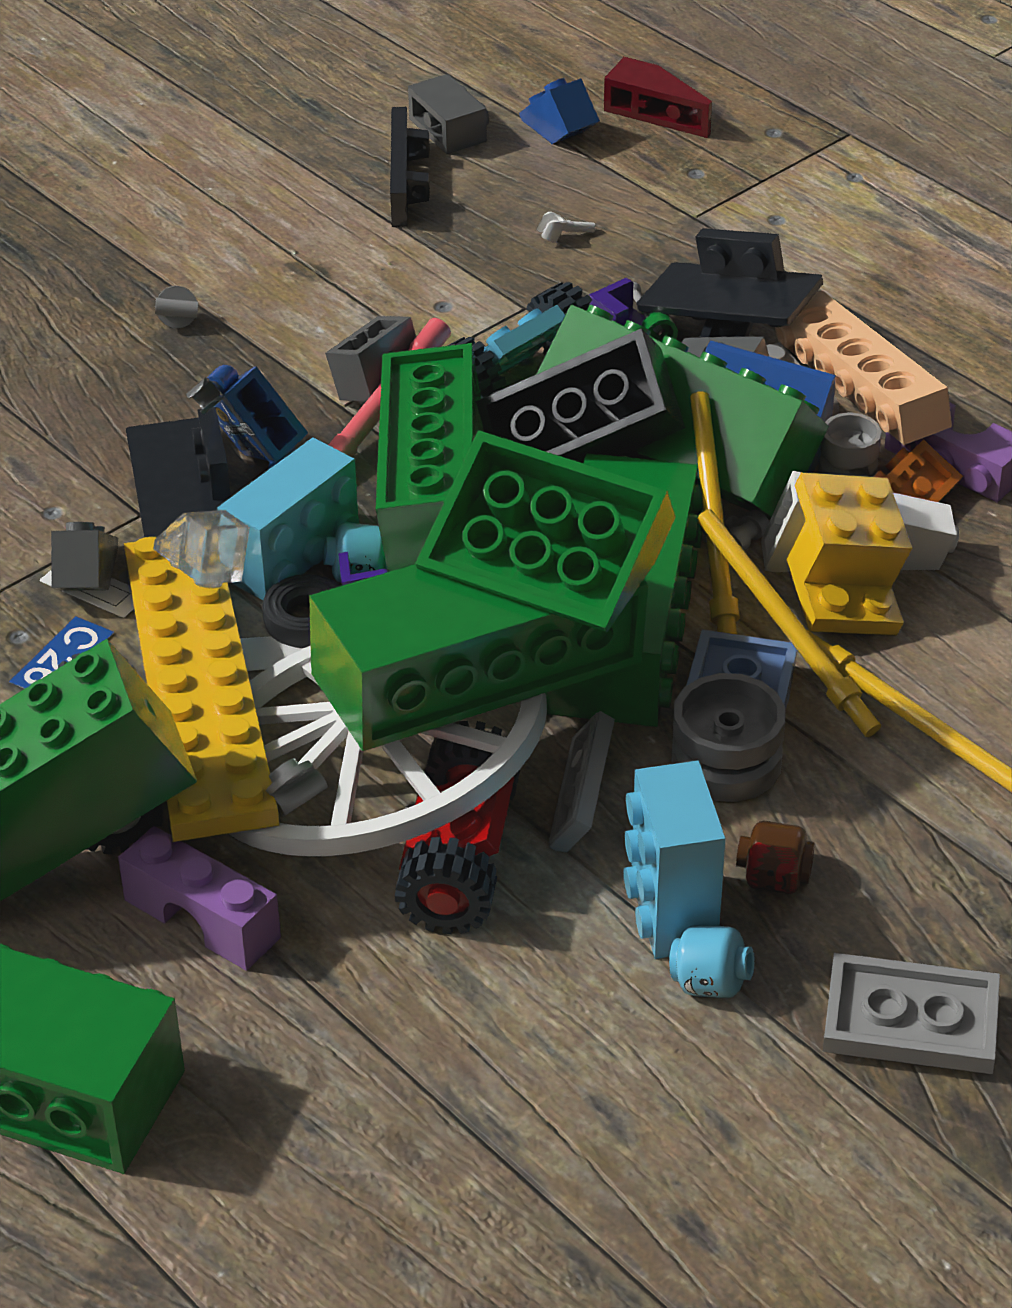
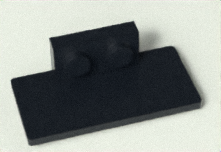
[636,228,823,327]
[126,407,231,538]

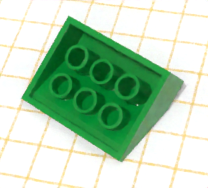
[415,430,675,632]

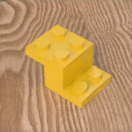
[787,472,913,635]

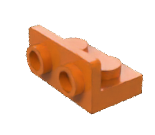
[873,439,963,502]

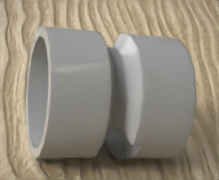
[818,412,882,477]

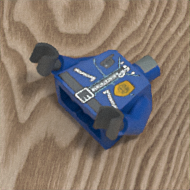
[186,365,308,479]

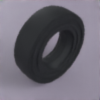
[262,574,340,648]

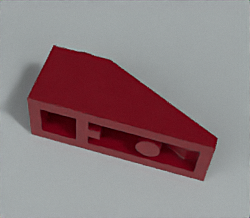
[604,57,712,138]

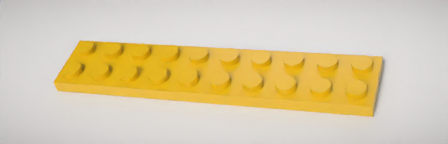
[124,530,279,842]

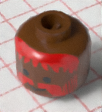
[736,821,815,894]

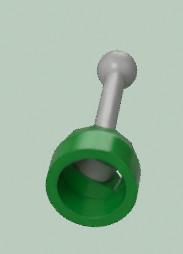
[633,281,678,342]

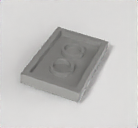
[822,953,1000,1074]

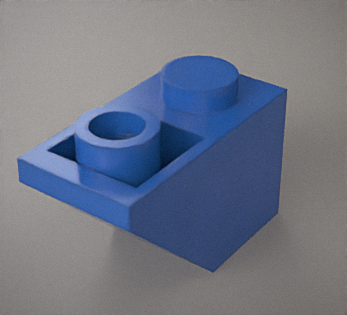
[519,78,600,144]

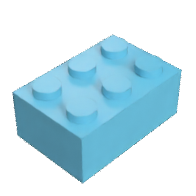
[217,437,359,600]
[624,760,725,959]

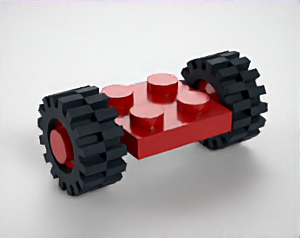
[395,721,521,935]

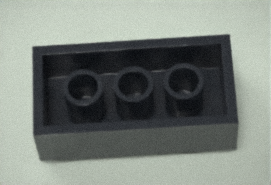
[476,328,685,464]

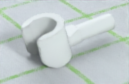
[536,212,595,243]

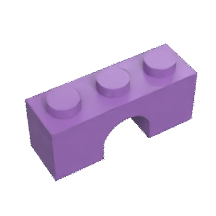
[884,402,1012,502]
[118,826,281,971]

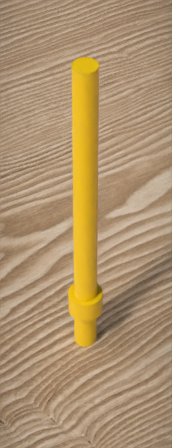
[690,392,740,634]
[697,509,881,737]
[806,629,1012,793]

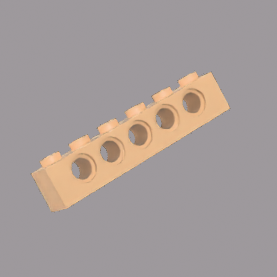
[775,290,952,445]

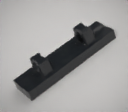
[390,107,430,227]

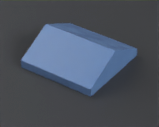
[686,629,798,708]

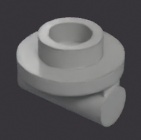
[155,285,198,328]
[266,758,328,817]

